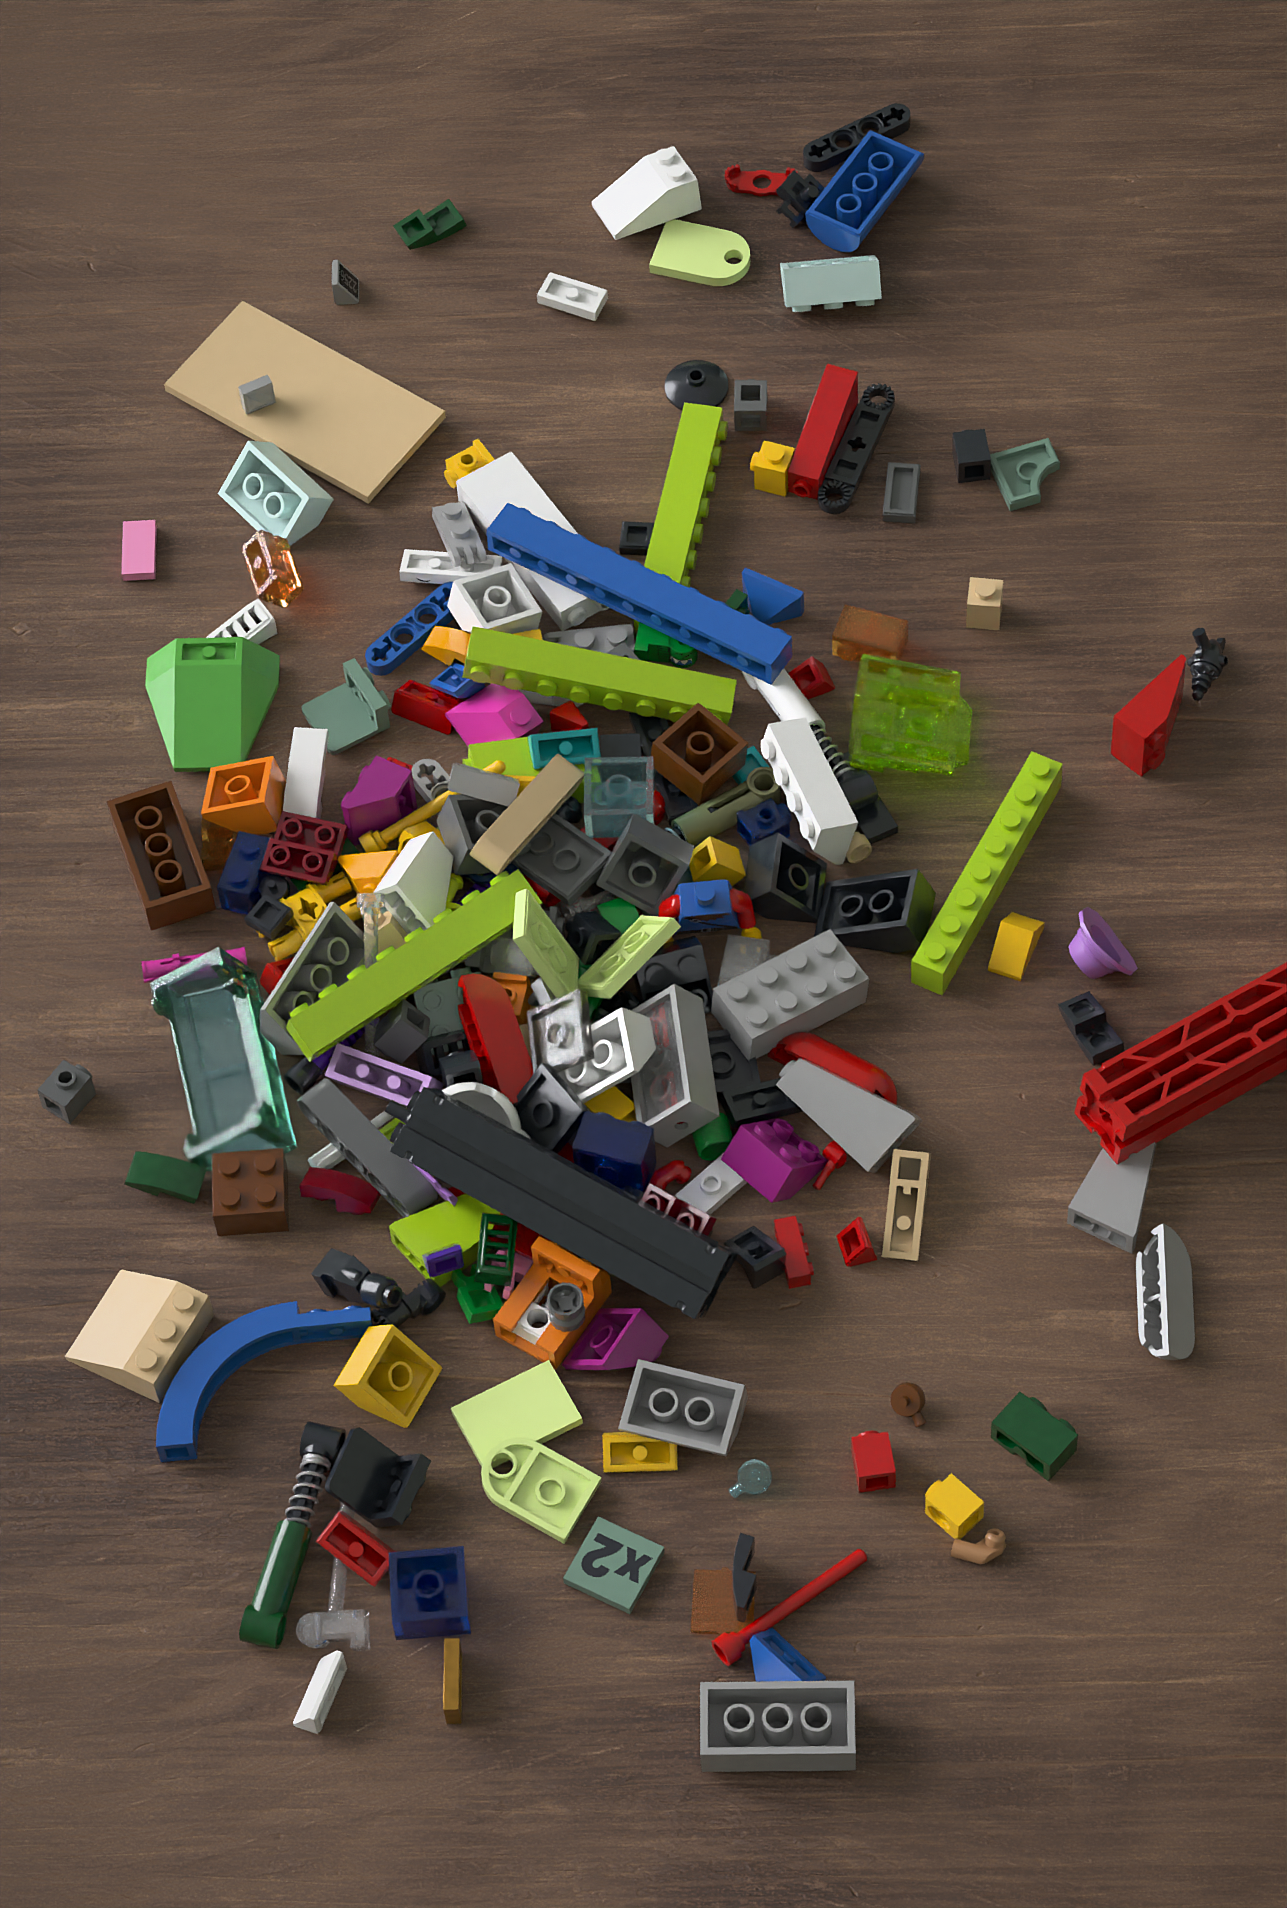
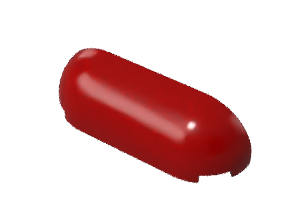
[457,974,534,1104]
[768,1032,897,1105]

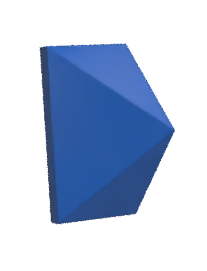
[742,568,804,625]
[430,662,485,698]
[750,1628,826,1682]

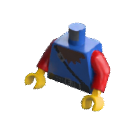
[658,879,761,953]

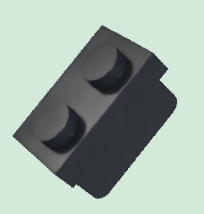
[325,1427,431,1528]

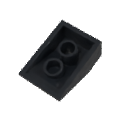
[814,869,936,953]

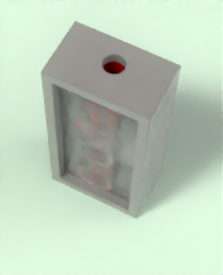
[631,984,719,1147]

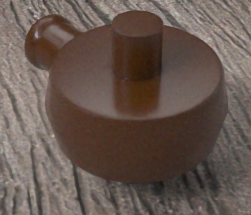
[890,1382,926,1428]

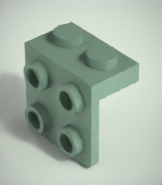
[302,658,391,755]
[412,967,481,1055]

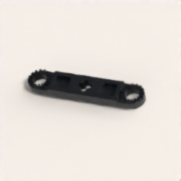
[818,383,895,514]

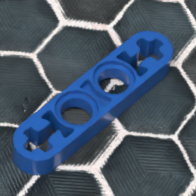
[365,582,454,676]

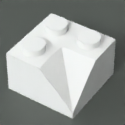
[447,563,542,634]

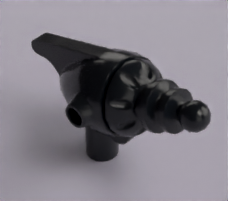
[1187,628,1228,701]

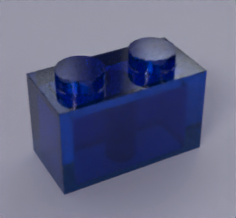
[217,831,271,915]

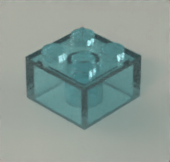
[584,756,655,838]

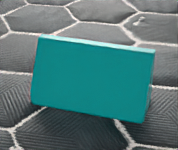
[528,728,601,769]

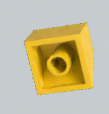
[333,1325,442,1428]

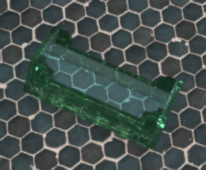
[150,947,297,1172]

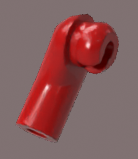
[644,1160,692,1193]

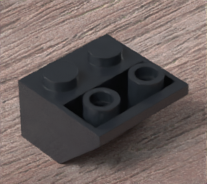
[633,935,713,1013]

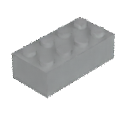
[711,929,869,1061]
[700,1681,856,1772]

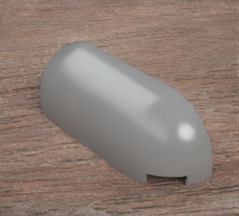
[1136,1223,1195,1361]

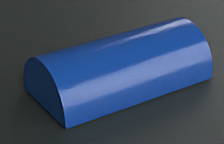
[805,130,924,252]

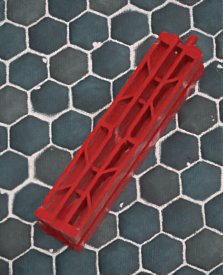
[1074,962,1287,1165]

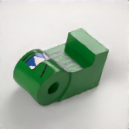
[634,622,698,668]

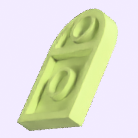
[649,219,750,286]
[481,1437,601,1544]

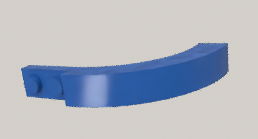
[156,1301,374,1462]

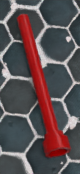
[711,1549,867,1666]

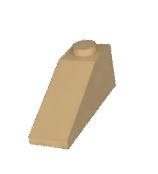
[882,1149,931,1261]

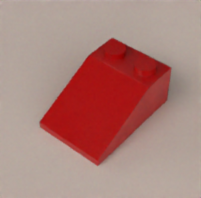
[1111,654,1186,777]

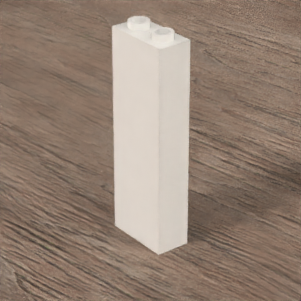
[456,452,609,631]

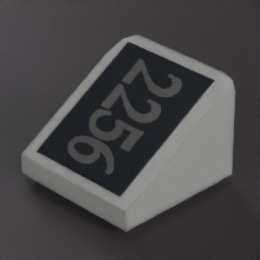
[332,260,359,305]

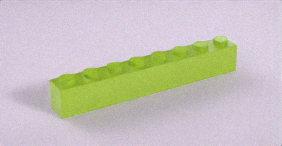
[634,402,728,630]
[462,626,737,726]
[911,751,1063,996]
[286,869,542,1062]

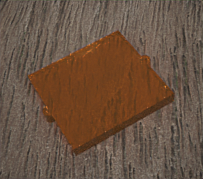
[691,1567,756,1636]

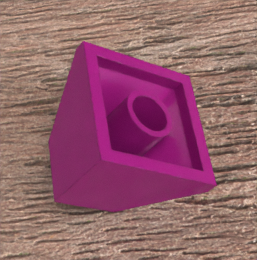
[562,1308,669,1370]

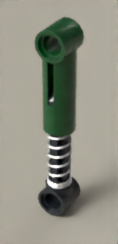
[239,1421,346,1649]

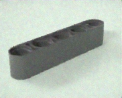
[297,1078,438,1218]

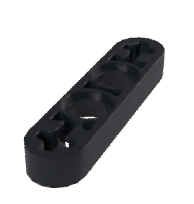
[803,103,911,172]

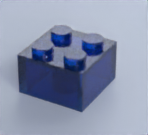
[572,1111,657,1192]
[388,1546,471,1640]

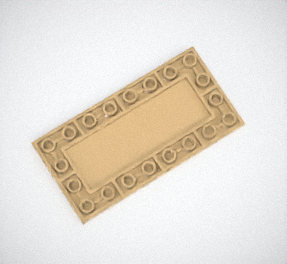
[164,301,446,504]

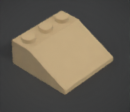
[65,1270,214,1403]

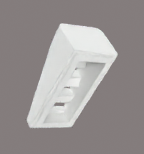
[206,599,278,644]

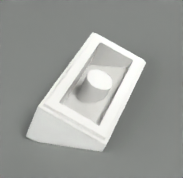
[293,1651,347,1734]

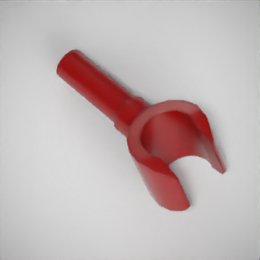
[812,1140,847,1190]

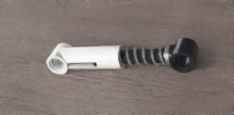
[742,668,879,812]

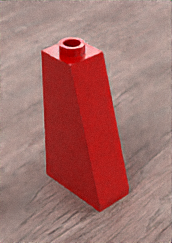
[787,364,858,500]

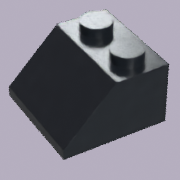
[743,833,827,923]

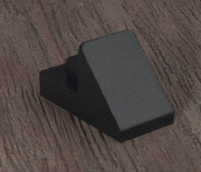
[724,1226,786,1289]

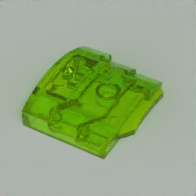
[849,654,972,776]

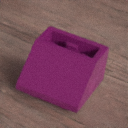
[341,755,417,846]
[721,1118,828,1203]

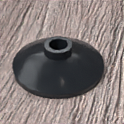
[665,360,729,410]

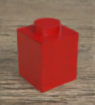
[851,1430,896,1493]

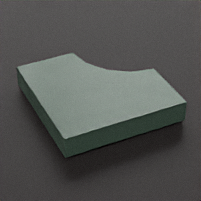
[990,438,1060,511]

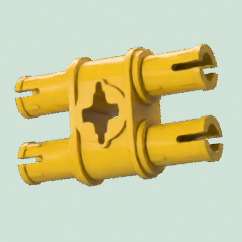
[255,872,367,961]

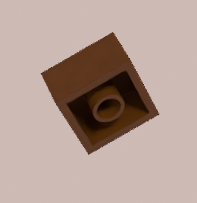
[649,703,749,806]
[212,1148,289,1236]

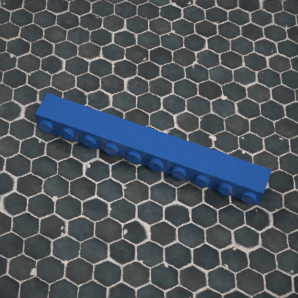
[486,503,792,685]

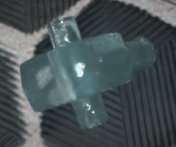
[728,1459,772,1498]

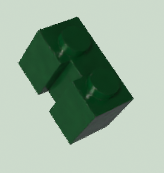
[991,1391,1078,1482]

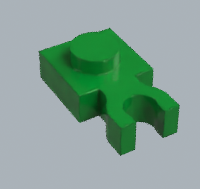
[451,1264,503,1324]

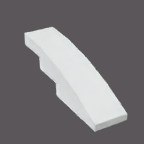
[283,727,329,819]

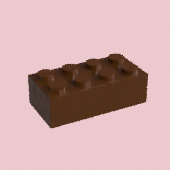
[106,781,216,931]

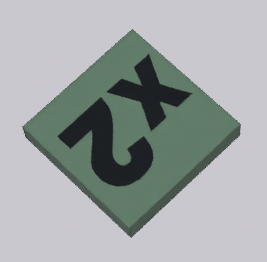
[563,1516,665,1614]

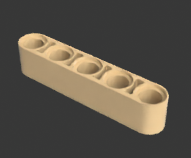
[470,754,586,875]

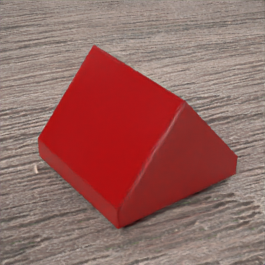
[836,1217,877,1267]

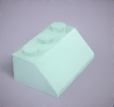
[780,255,882,312]
[218,441,334,551]

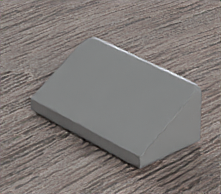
[448,762,520,807]

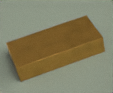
[443,1638,462,1724]

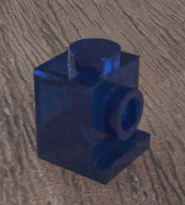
[736,798,792,846]

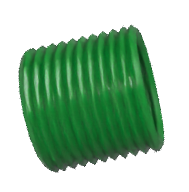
[692,1112,733,1161]

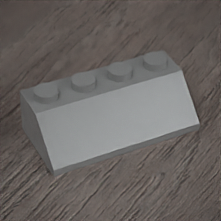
[260,902,372,1055]

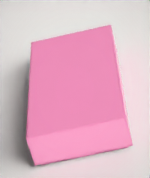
[121,520,157,581]

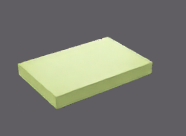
[513,889,579,1010]
[577,915,681,999]
[451,1360,583,1468]

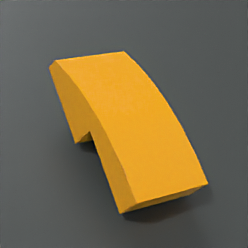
[421,626,471,666]

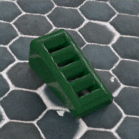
[474,1213,518,1286]

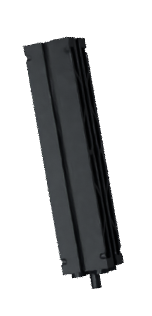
[385,1087,739,1319]

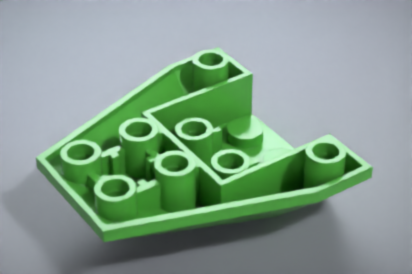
[145,637,280,772]

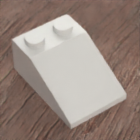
[592,146,702,240]

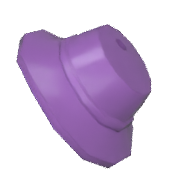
[1068,907,1138,979]

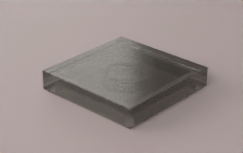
[526,989,595,1074]

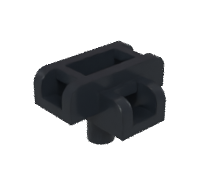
[776,170,824,228]

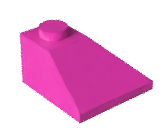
[445,683,544,746]

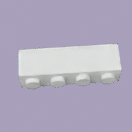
[761,717,858,865]

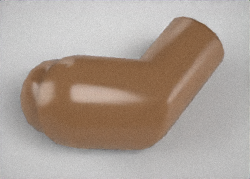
[951,1528,1006,1565]

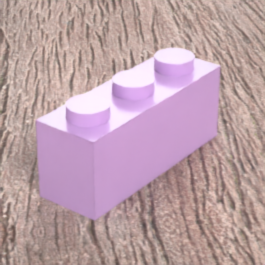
[325,1043,444,1107]

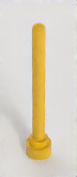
[359,760,506,853]

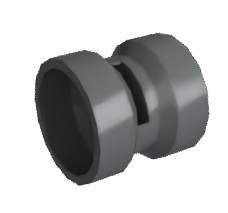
[547,1283,585,1332]

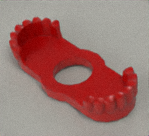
[724,164,798,197]

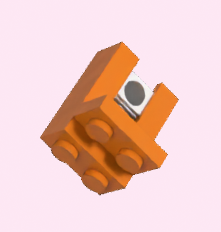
[493,1236,612,1370]

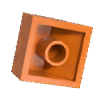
[201,756,286,837]

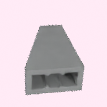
[776,1058,923,1173]
[1067,1142,1157,1254]

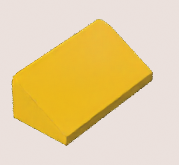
[602,1432,678,1472]

